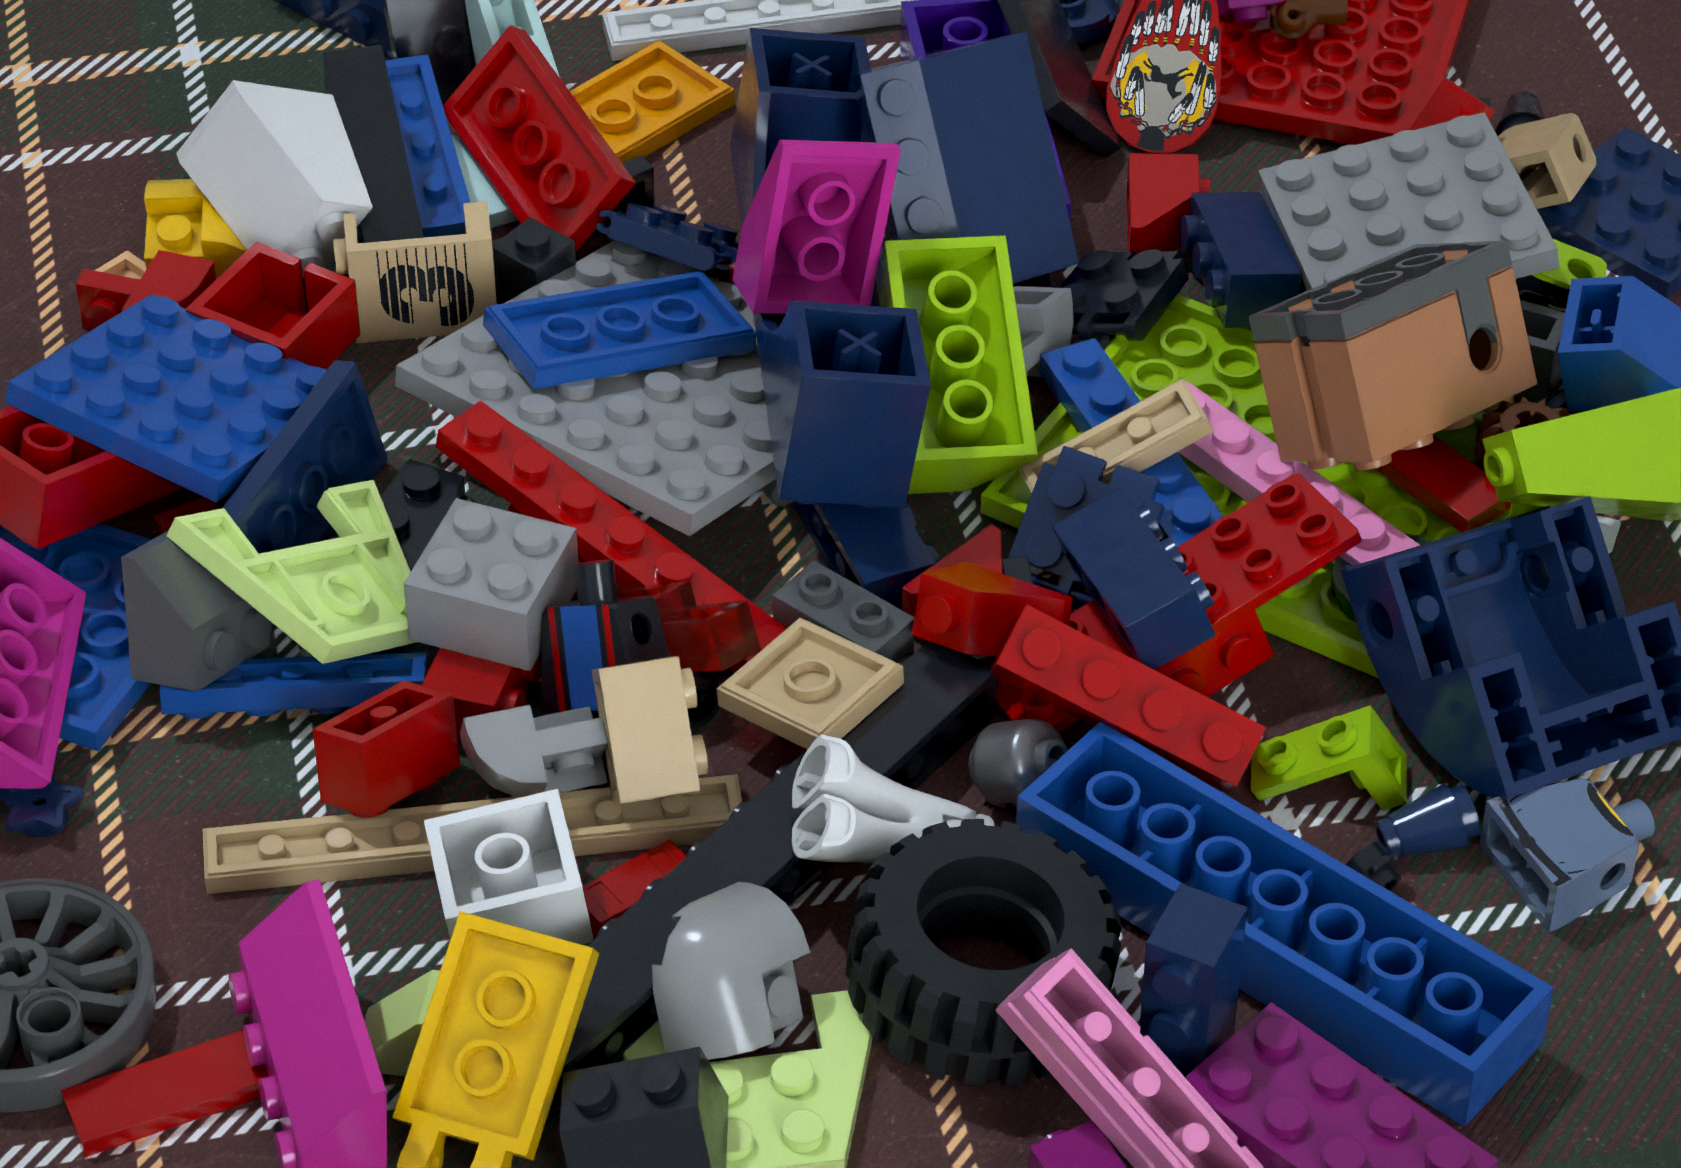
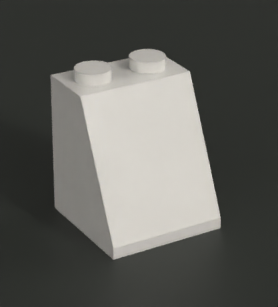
[176,80,373,278]

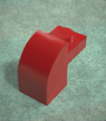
[75,250,216,331]

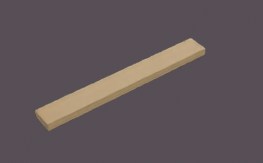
[202,774,742,894]

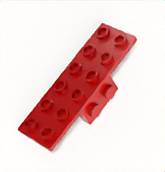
[988,473,1362,733]

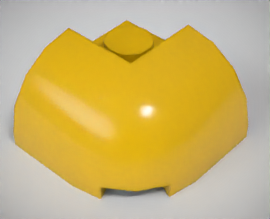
[144,179,247,279]

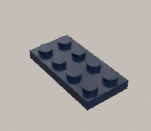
[221,360,388,554]

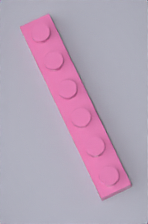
[1178,381,1420,566]

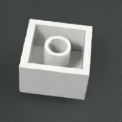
[424,789,594,945]

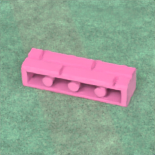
[995,948,1264,1168]

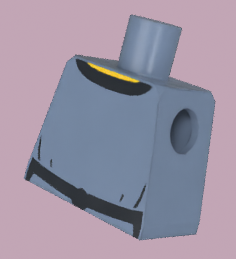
[1479,778,1655,933]

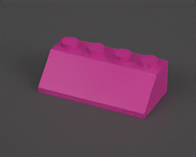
[0,538,86,789]
[229,879,387,1168]

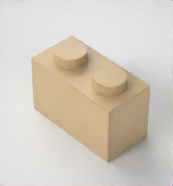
[592,656,708,804]

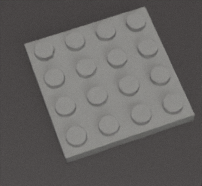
[1258,112,1559,291]

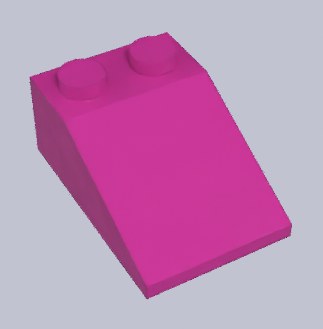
[733,140,901,314]

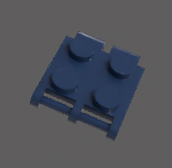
[596,203,739,271]
[1008,446,1165,605]

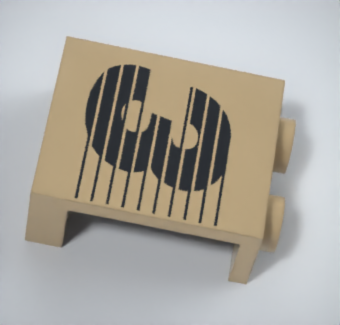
[333,201,497,343]

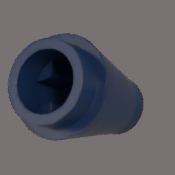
[1374,784,1481,857]

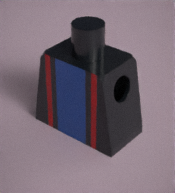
[541,559,670,712]

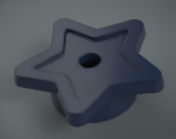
[0,774,85,837]

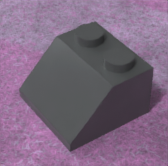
[121,530,272,691]

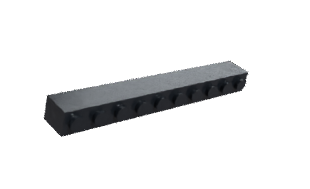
[553,641,997,1106]

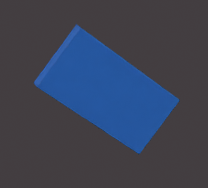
[483,271,757,389]

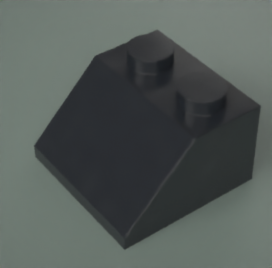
[559,1047,729,1168]

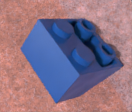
[1558,276,1681,411]

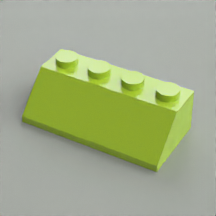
[876,236,1038,494]

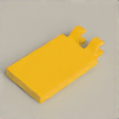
[392,911,599,1168]

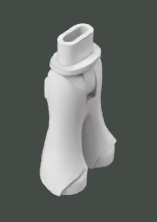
[792,734,994,863]

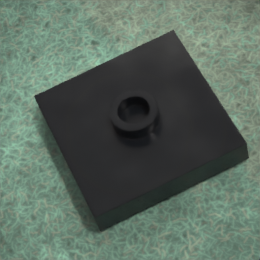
[382,0,476,101]

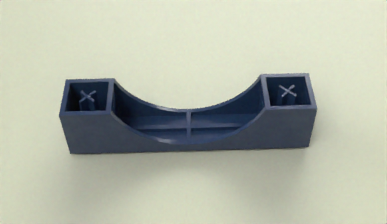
[730,28,931,508]

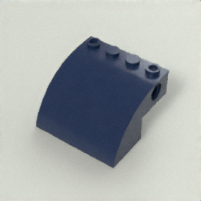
[1340,496,1681,800]

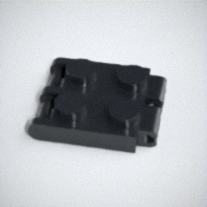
[1059,249,1189,341]

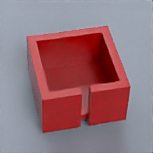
[185,241,361,369]

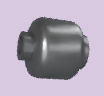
[968,718,1068,808]

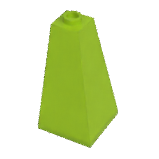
[1482,388,1681,522]

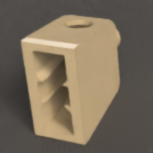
[1498,113,1596,209]

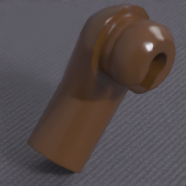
[1273,0,1348,39]

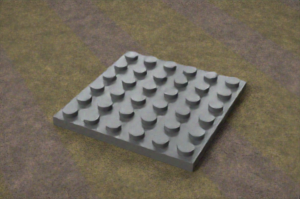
[395,240,776,536]

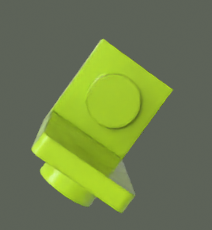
[1251,705,1407,811]

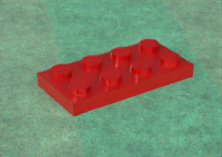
[443,25,636,253]

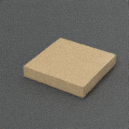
[717,618,904,750]

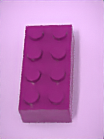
[1185,1002,1499,1168]

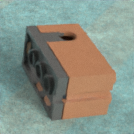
[1248,241,1537,470]

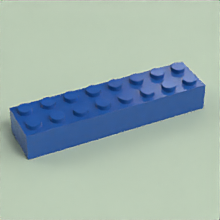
[1016,721,1554,1127]

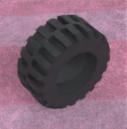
[845,819,1122,1087]

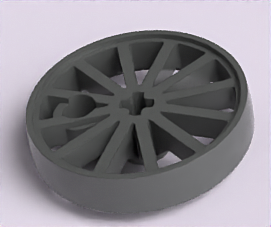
[0,878,156,1112]

